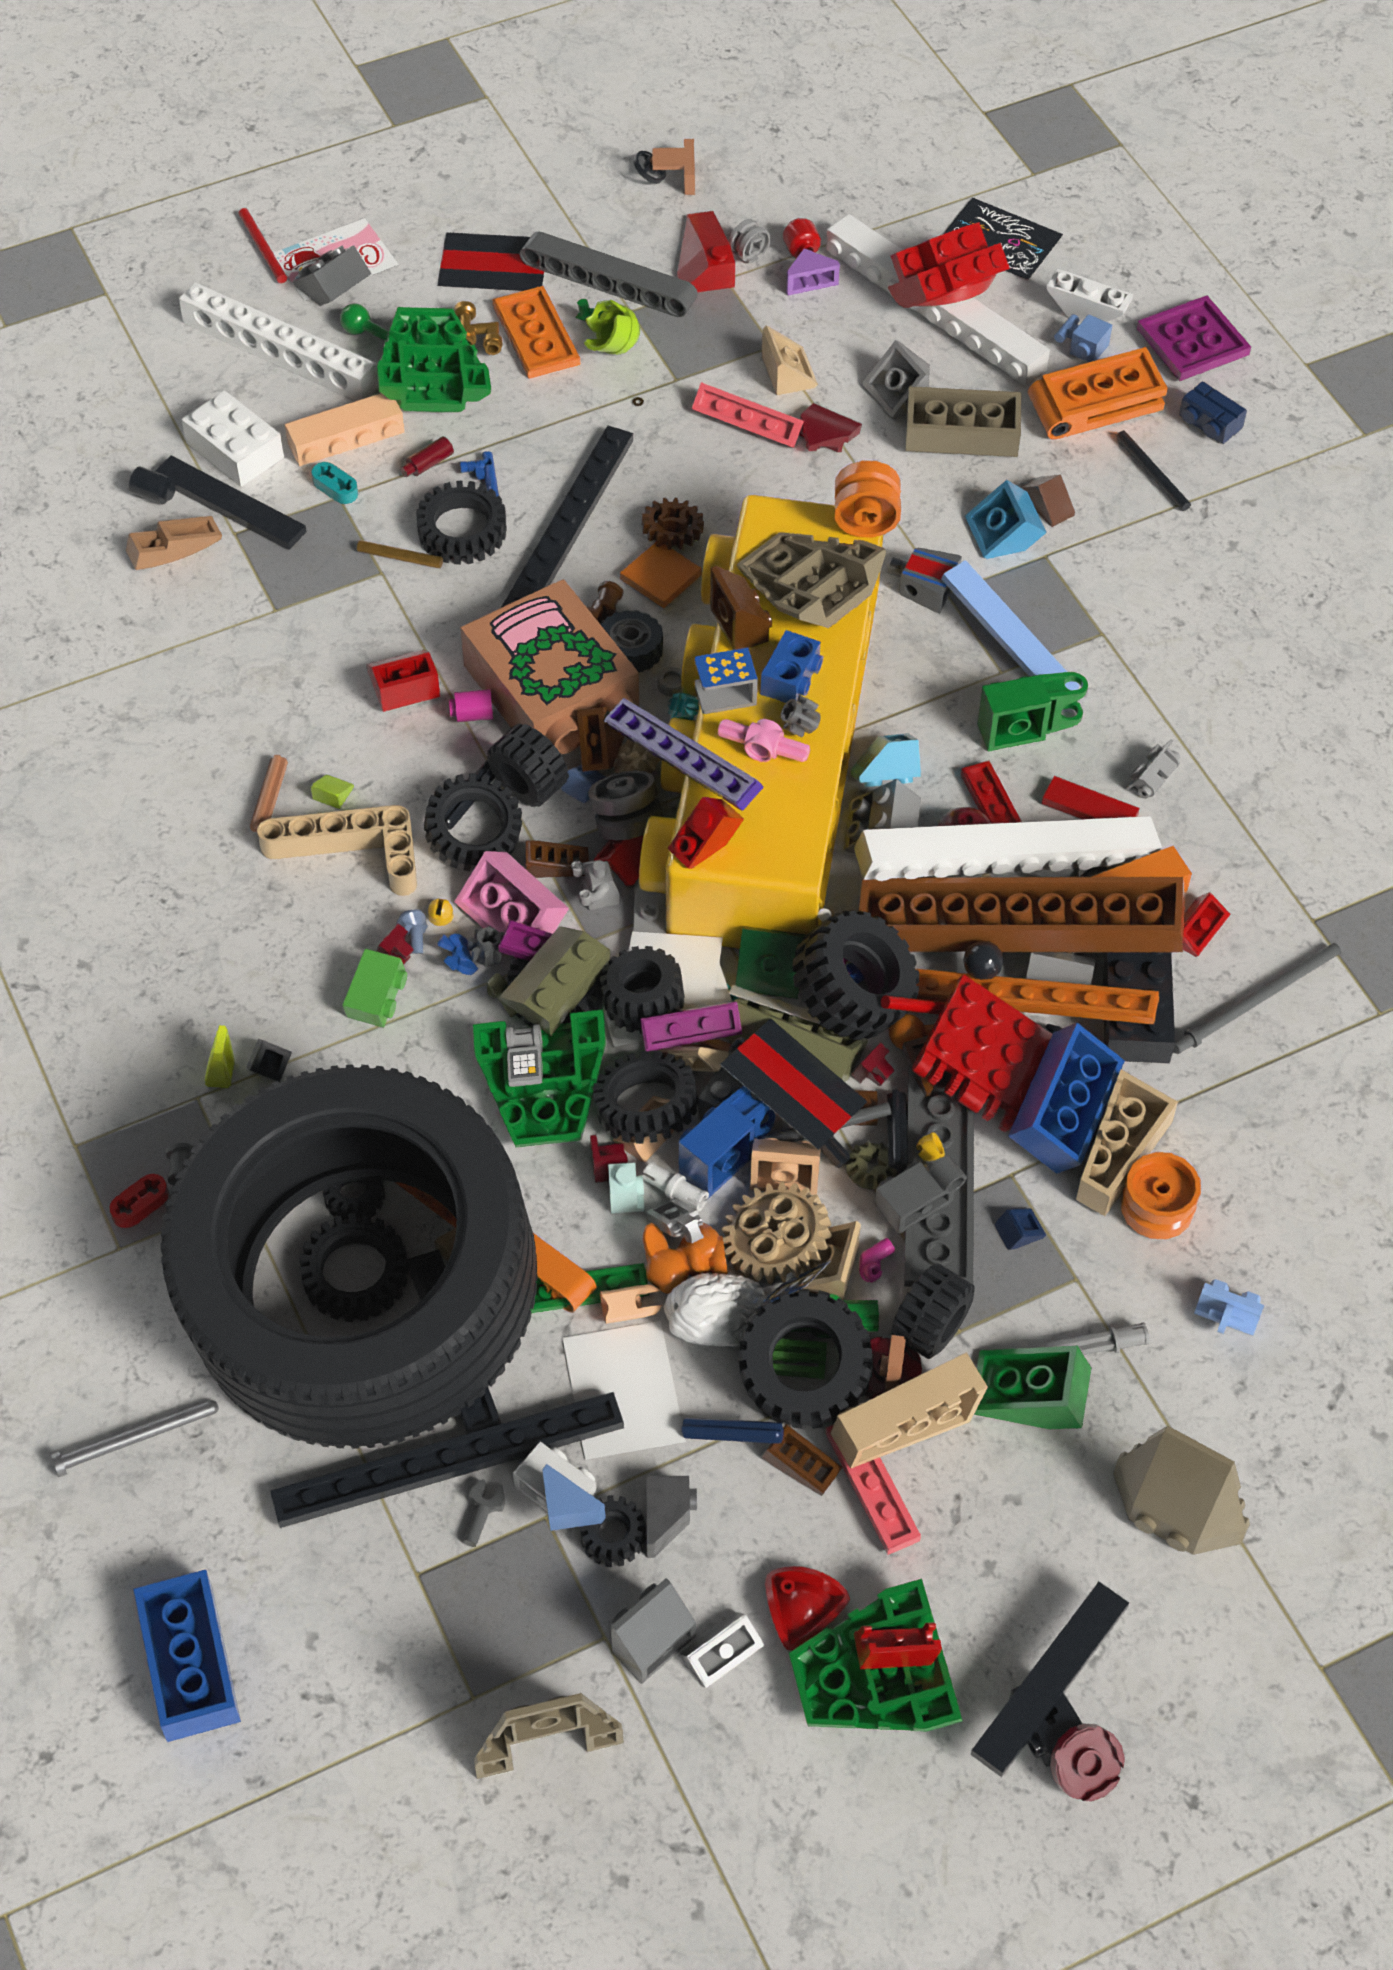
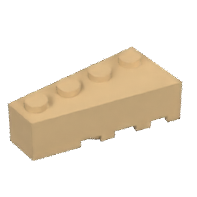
[1076,1069,1178,1216]
[830,1352,988,1469]

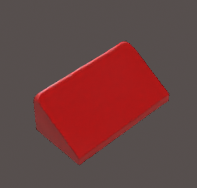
[1183,892,1231,957]

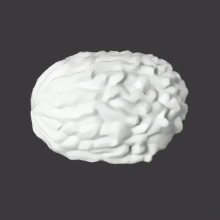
[664,1273,768,1348]

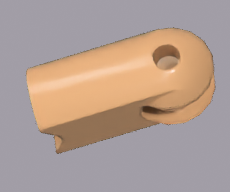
[600,1284,662,1324]

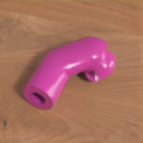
[859,1238,895,1283]

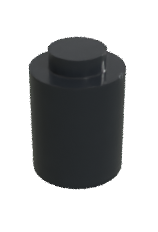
[129,466,176,504]

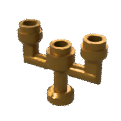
[454,301,503,355]

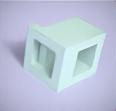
[608,1163,645,1214]

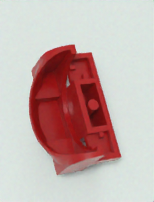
[888,222,1010,308]

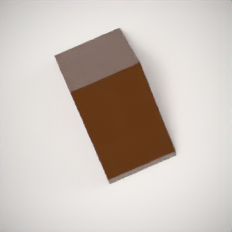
[1020,474,1075,527]
[577,707,624,772]

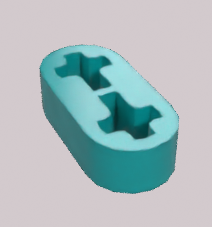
[311,462,358,504]

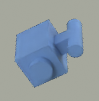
[1054,314,1112,362]

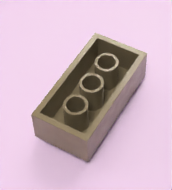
[905,386,1021,457]

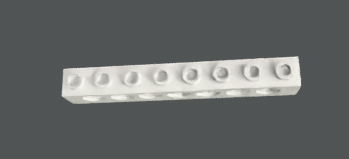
[179,282,378,401]

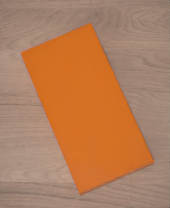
[492,286,580,379]

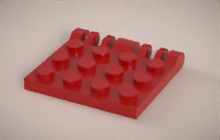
[912,974,1052,1133]

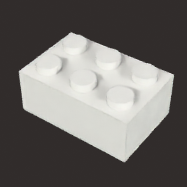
[181,390,284,487]

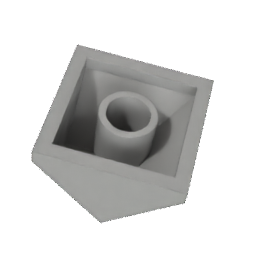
[862,340,930,419]

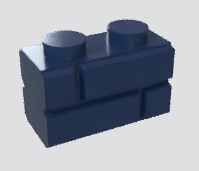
[1179,381,1247,444]

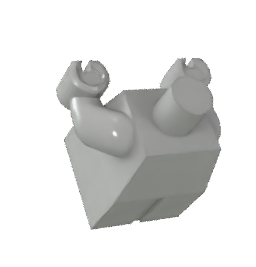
[571,860,619,910]

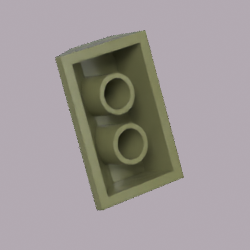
[499,926,610,1036]

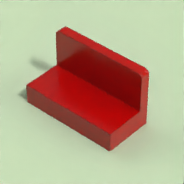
[593,835,644,886]

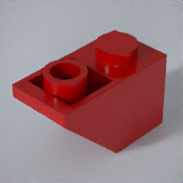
[667,797,744,869]

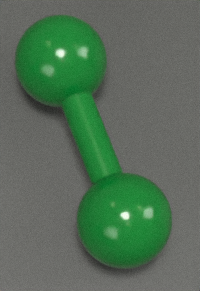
[340,303,389,342]

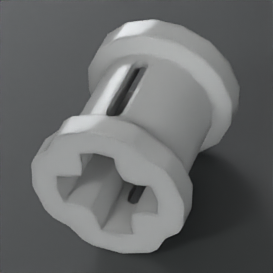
[506,1024,543,1052]

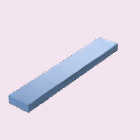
[942,560,1080,690]

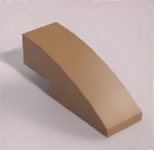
[125,516,222,570]

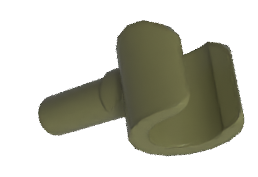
[487,973,517,1017]

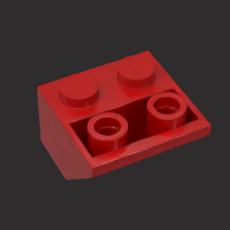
[366,649,440,712]

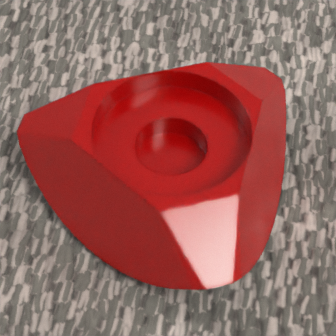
[765,1566,850,1651]

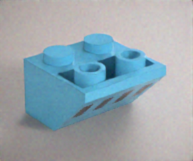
[851,733,921,787]

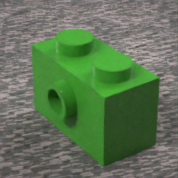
[342,949,408,1028]

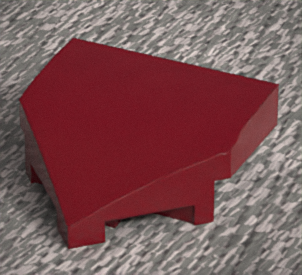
[799,403,862,452]

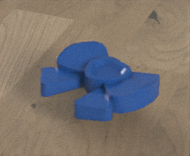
[437,934,479,975]

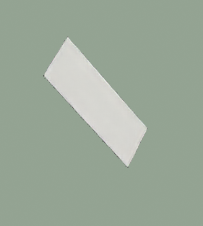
[729,985,821,1024]

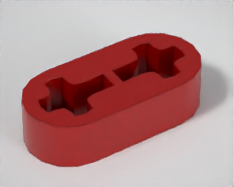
[109,1173,169,1228]

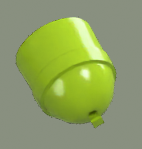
[584,299,640,355]

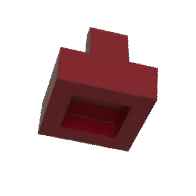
[376,923,414,965]
[851,1042,894,1086]

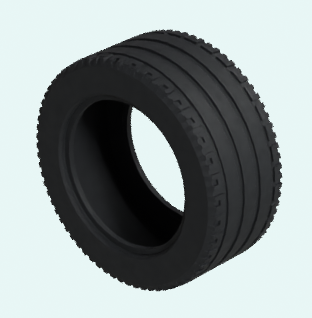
[161,1064,537,1449]

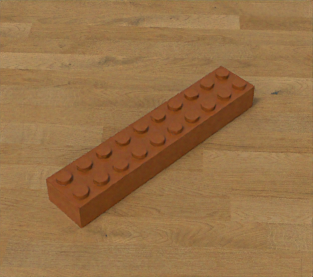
[859,877,1185,952]

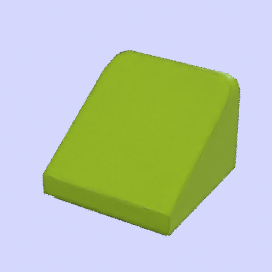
[311,774,354,809]

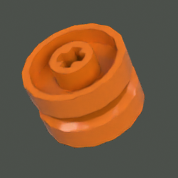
[835,461,901,538]
[1121,1152,1201,1240]

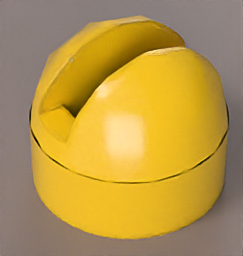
[428,898,454,926]
[916,1132,945,1161]

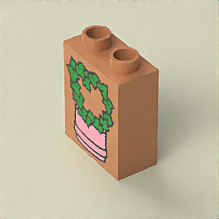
[460,579,639,755]

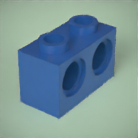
[760,630,823,703]

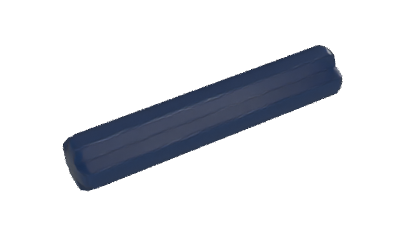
[681,1418,784,1444]

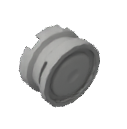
[729,219,770,263]

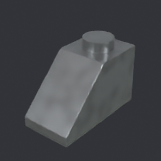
[646,1476,697,1558]

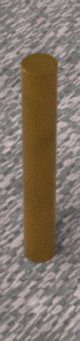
[357,540,443,569]

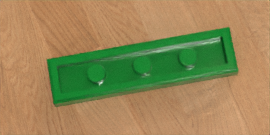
[530,1263,650,1314]

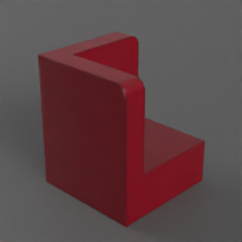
[590,1134,628,1183]

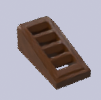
[525,840,589,878]
[761,1424,843,1496]

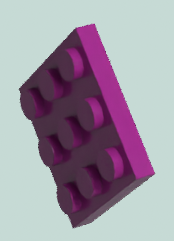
[1137,295,1251,381]

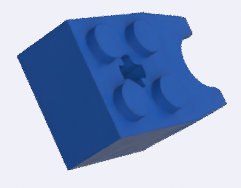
[678,1086,775,1199]

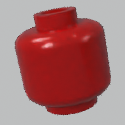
[783,218,821,258]

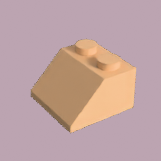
[750,1138,821,1195]

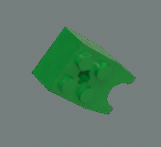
[977,672,1088,752]

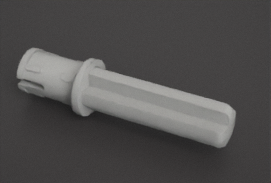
[1045,1322,1149,1355]

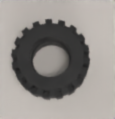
[487,724,569,807]
[600,946,685,1034]
[891,1263,975,1359]

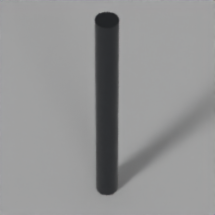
[1116,430,1191,511]

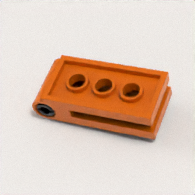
[1027,347,1168,439]

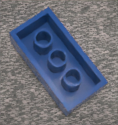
[1008,1023,1125,1174]
[133,1569,241,1742]

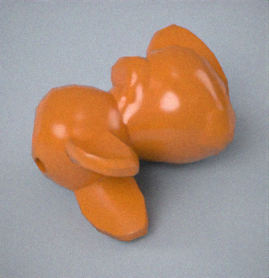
[642,1222,728,1294]

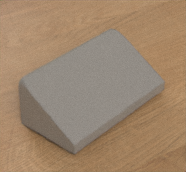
[680,1612,764,1688]

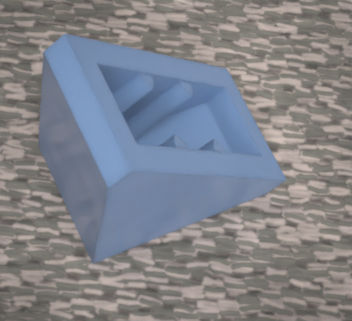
[542,1464,606,1531]

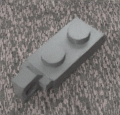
[646,1198,704,1243]

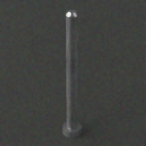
[51,1400,219,1477]

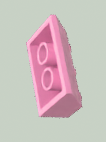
[454,851,569,959]

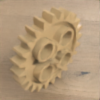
[722,1182,831,1284]

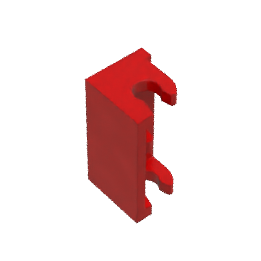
[854,1622,942,1669]

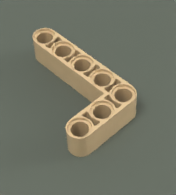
[257,805,417,896]

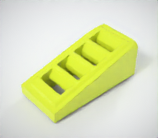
[204,1025,235,1088]

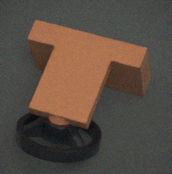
[633,139,695,195]

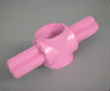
[718,719,810,762]

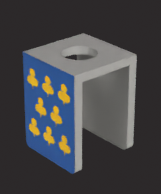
[695,648,758,714]

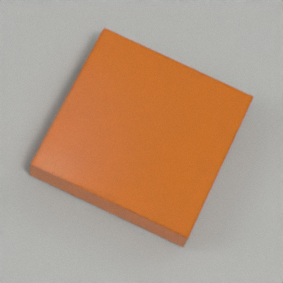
[620,541,702,608]

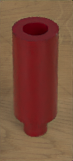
[400,436,454,477]

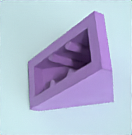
[786,249,840,296]

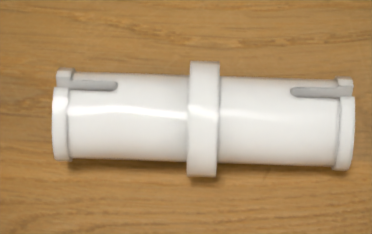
[643,1162,709,1211]

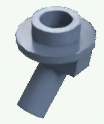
[396,909,428,954]

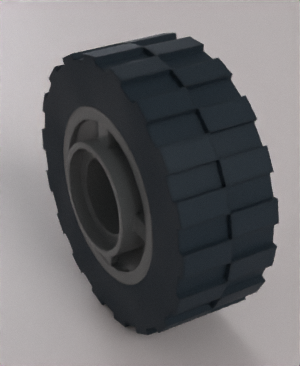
[601,610,663,673]

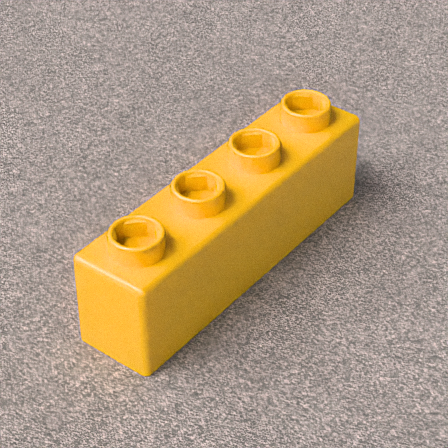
[639,495,883,949]

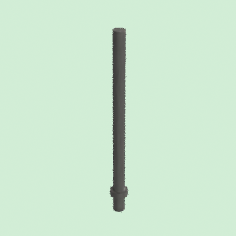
[1173,943,1341,1054]

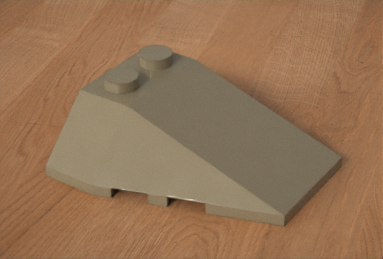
[737,532,886,628]
[1113,1426,1250,1555]
[473,1693,624,1779]

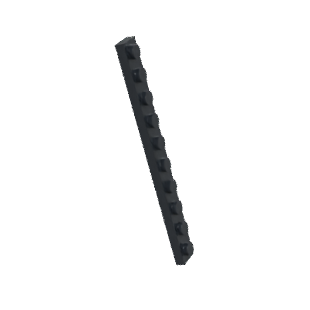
[501,425,633,608]
[270,1392,624,1528]

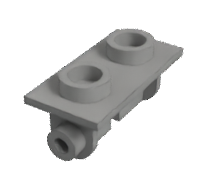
[1125,739,1180,799]

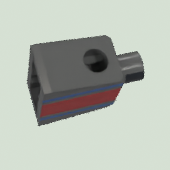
[888,547,962,614]

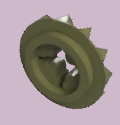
[846,1140,898,1190]

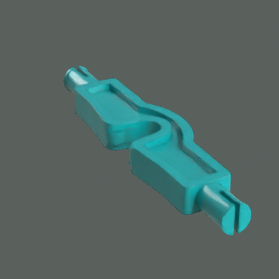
[667,692,699,720]

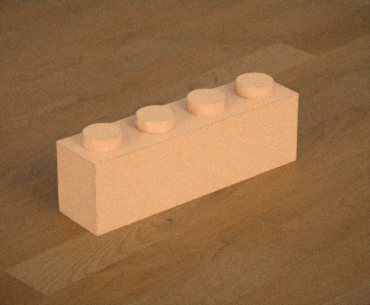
[285,393,405,466]

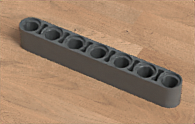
[520,231,698,317]

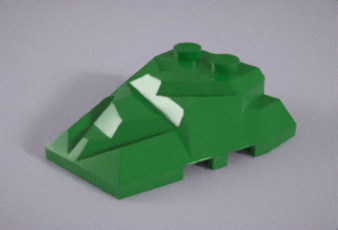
[377,307,491,412]
[473,1010,606,1148]
[789,1578,963,1732]

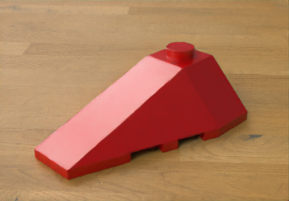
[677,211,735,292]

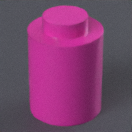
[449,689,493,722]

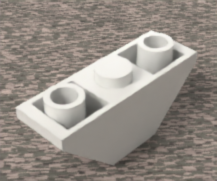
[1047,269,1133,323]

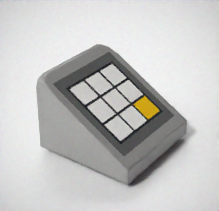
[507,1046,543,1087]

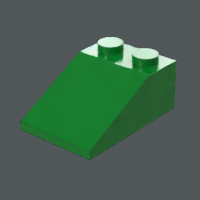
[974,1345,1092,1430]

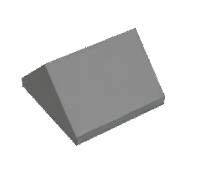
[1026,952,1096,985]

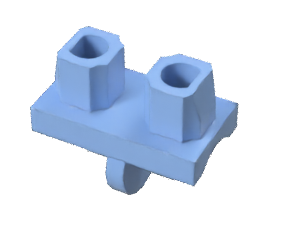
[1194,1279,1264,1336]

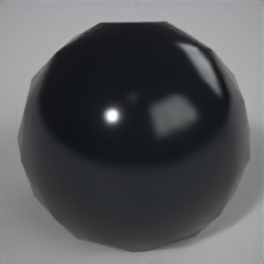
[963,941,1004,980]

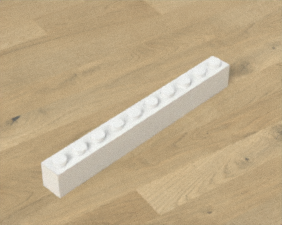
[826,214,1050,386]
[854,816,1162,881]

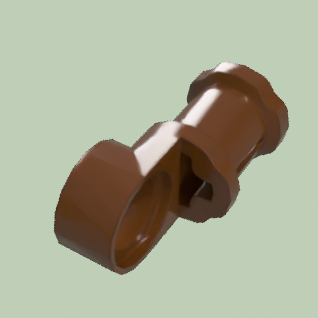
[587,581,624,625]

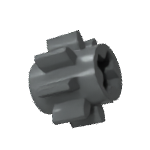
[781,695,821,737]
[467,926,505,967]

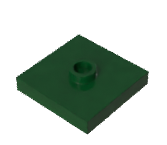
[735,926,806,999]

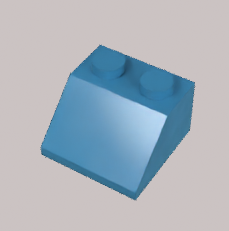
[965,480,1047,559]

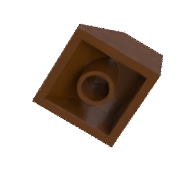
[710,566,772,650]

